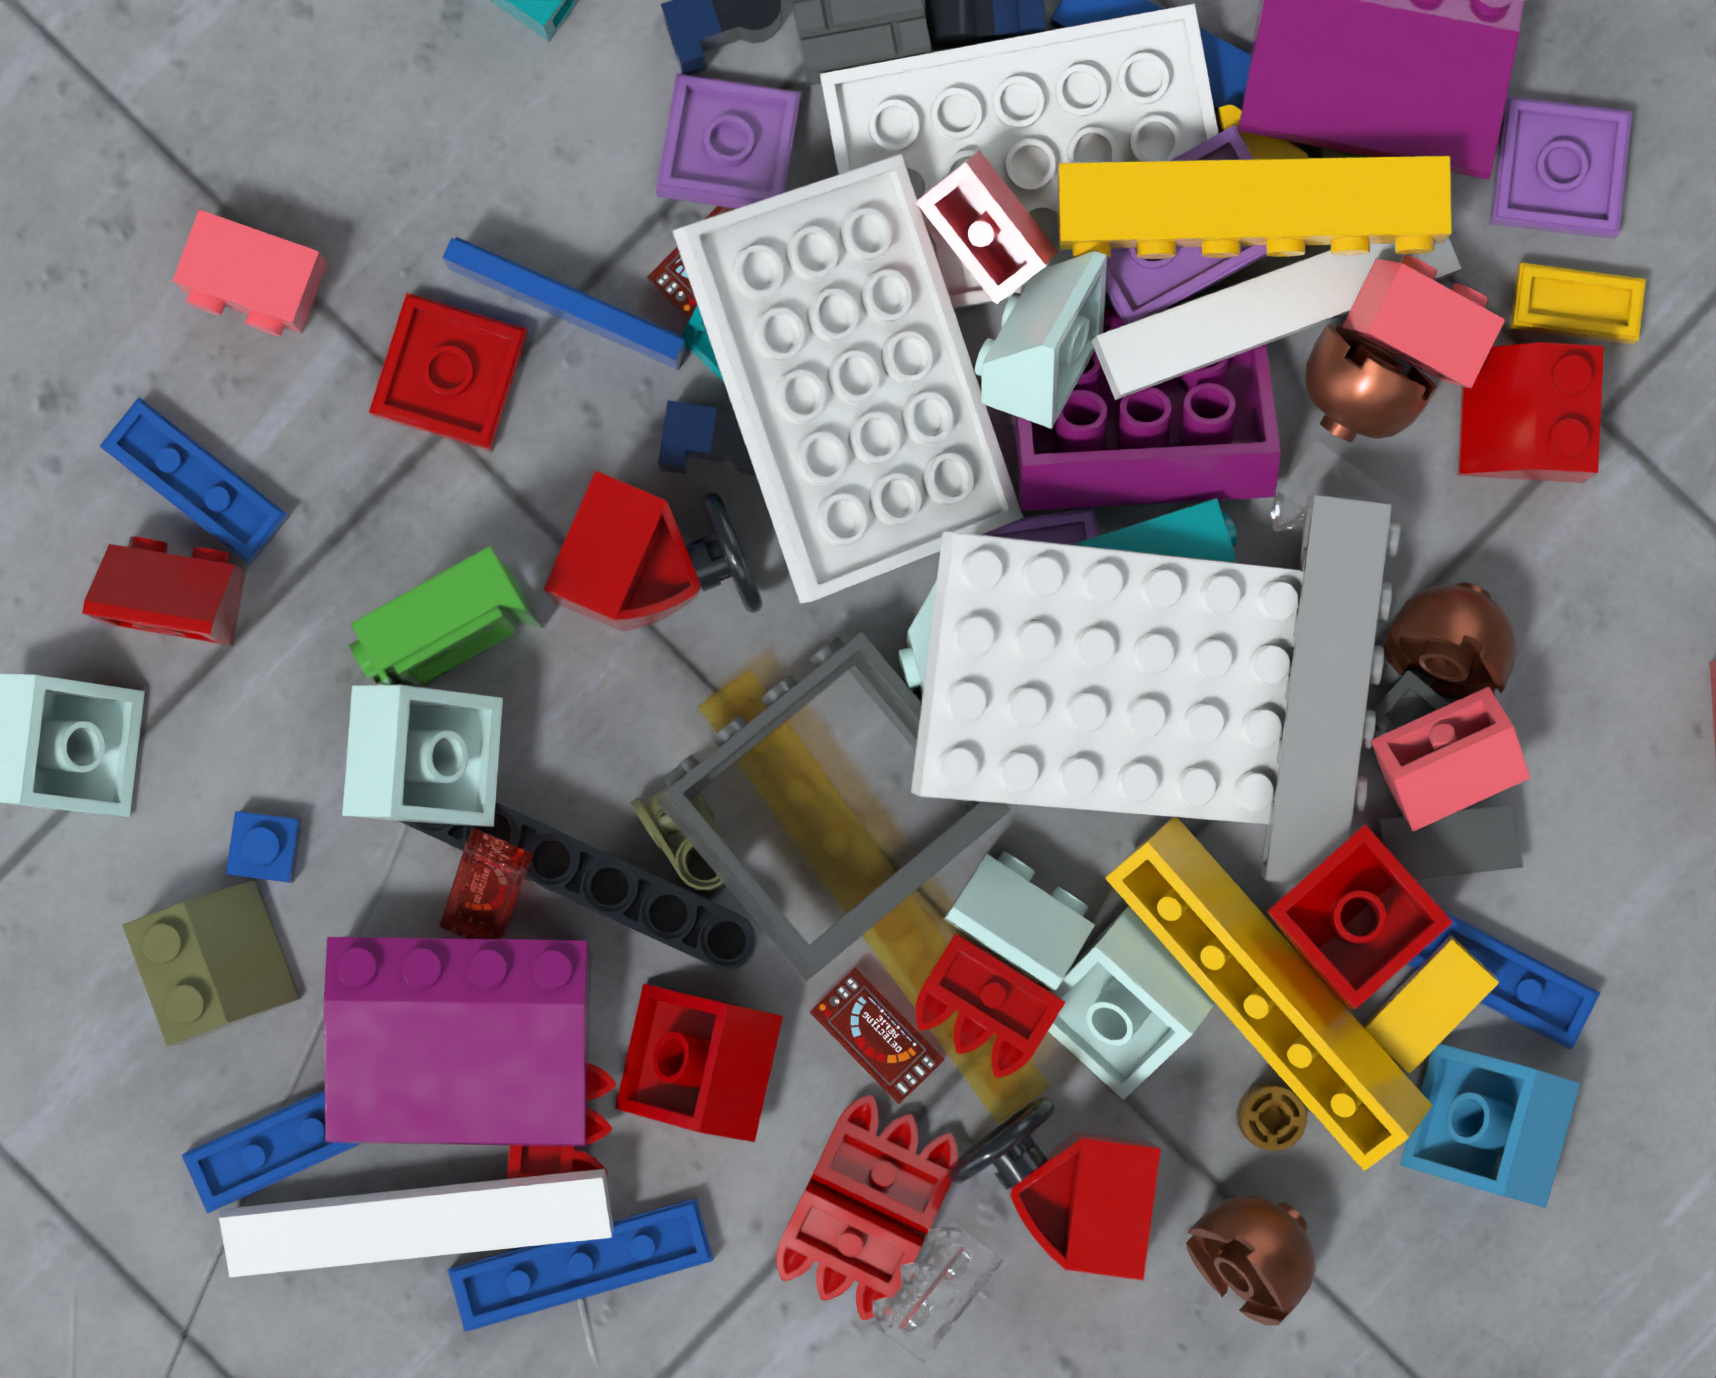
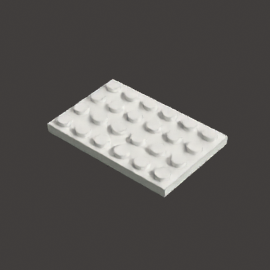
[820,4,1219,310]
[673,154,1023,603]
[911,531,1303,824]

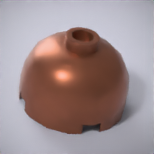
[1305,324,1437,442]
[1382,582,1517,700]
[1186,1195,1316,1326]

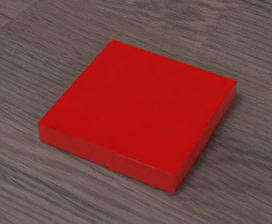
[368,293,529,452]

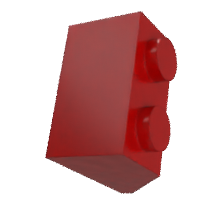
[1457,342,1604,483]
[82,536,246,646]
[1267,824,1453,1010]
[615,984,783,1142]

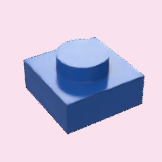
[226,811,302,883]

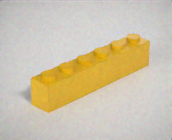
[1057,156,1451,259]
[1105,817,1433,1171]

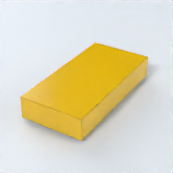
[1509,263,1646,345]
[1362,935,1499,1074]

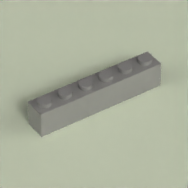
[1260,495,1400,884]

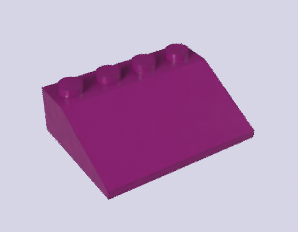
[1238,0,1524,180]
[1014,304,1281,511]
[324,937,592,1147]

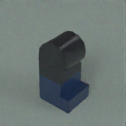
[661,0,782,75]
[925,0,1046,48]
[658,400,756,475]

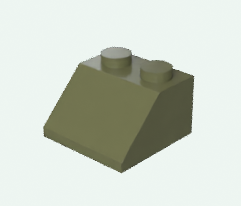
[122,879,301,1046]

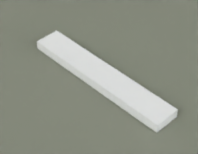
[1091,237,1462,400]
[219,1169,614,1277]

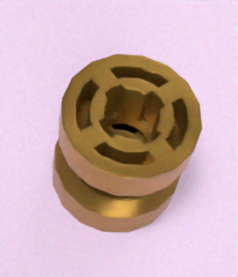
[1236,1084,1307,1151]

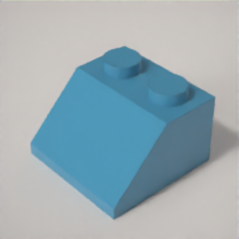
[1400,1044,1580,1208]

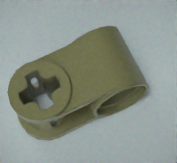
[630,786,734,893]

